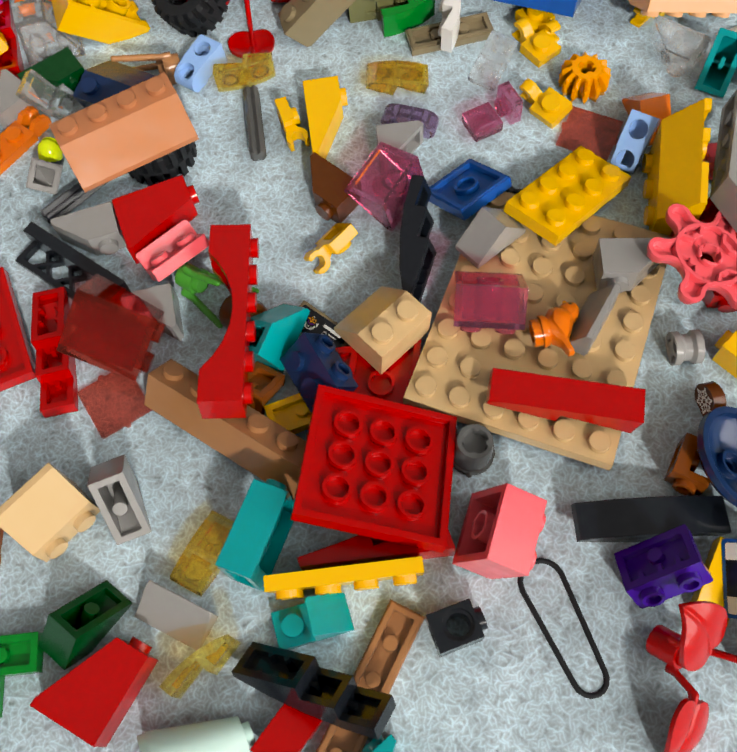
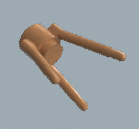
[110,51,180,85]

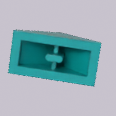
[694,27,737,98]

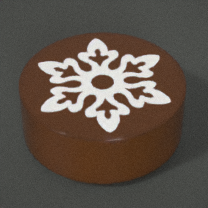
[694,381,726,417]

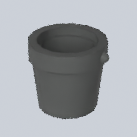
[453,424,495,478]

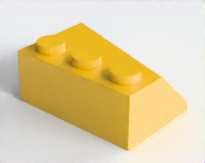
[51,0,150,44]
[642,98,712,235]

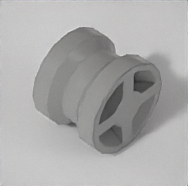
[665,329,705,366]

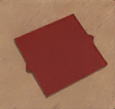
[556,106,623,161]
[77,364,152,439]

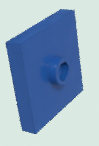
[429,159,512,221]

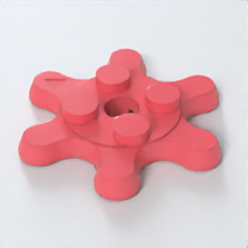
[646,204,737,310]

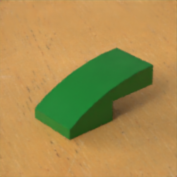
[381,0,435,38]

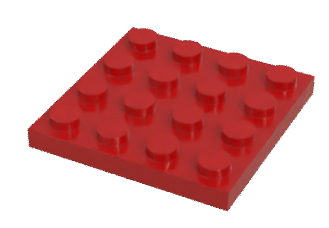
[290,384,457,553]

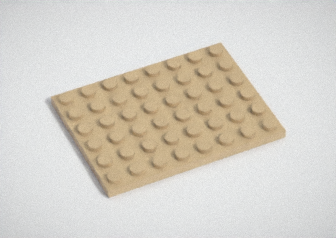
[403,191,671,471]

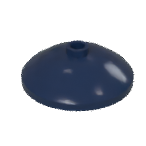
[697,406,737,507]

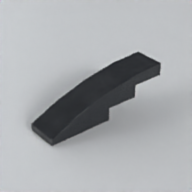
[399,175,437,303]
[571,496,732,543]
[232,642,396,740]

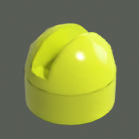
[37,137,63,162]

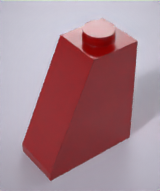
[112,175,200,264]
[30,636,158,747]

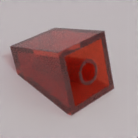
[56,274,166,381]

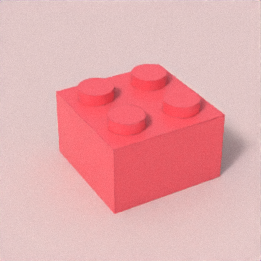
[452,483,547,579]

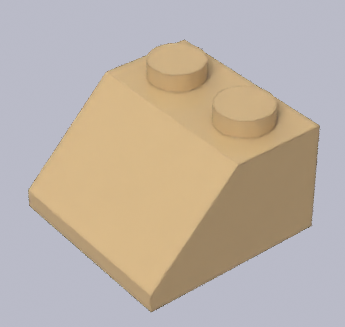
[334,286,432,374]
[0,462,100,562]

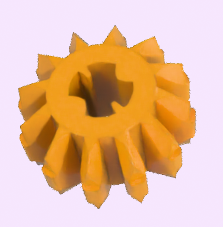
[558,52,611,104]

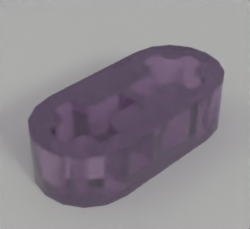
[381,103,439,139]

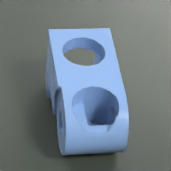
[174,34,228,93]
[610,109,661,174]

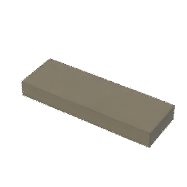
[405,12,495,57]

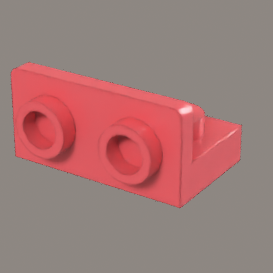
[135,220,209,282]

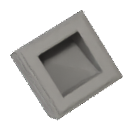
[26,157,63,195]

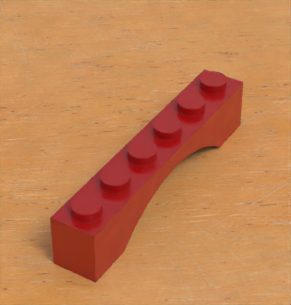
[197,224,259,419]

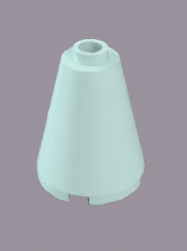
[137,716,255,752]

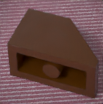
[310,152,363,223]

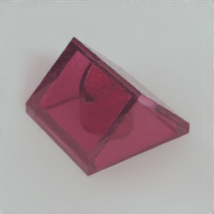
[344,142,424,231]

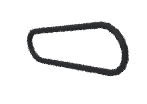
[517,558,610,699]

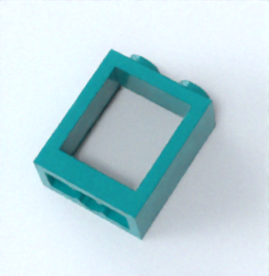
[215,479,294,592]

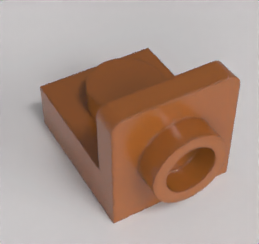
[247,361,285,415]
[664,433,710,496]

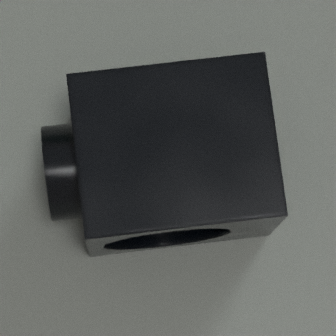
[425,599,488,657]

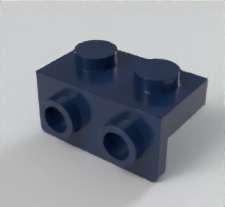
[280,332,358,413]

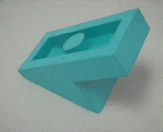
[271,593,354,650]

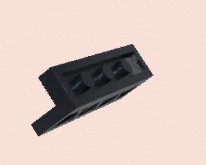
[15,221,131,324]

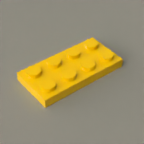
[503,146,632,246]
[263,556,424,600]

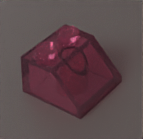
[453,271,529,334]

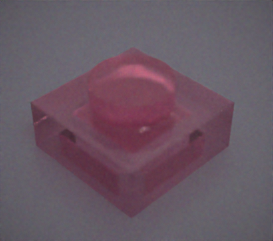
[494,81,523,125]
[462,102,503,142]

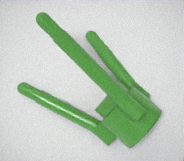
[175,262,259,328]

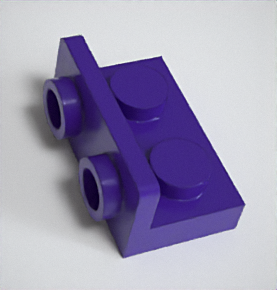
[614,524,713,609]

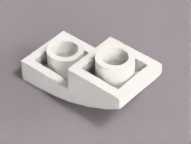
[438,0,461,53]

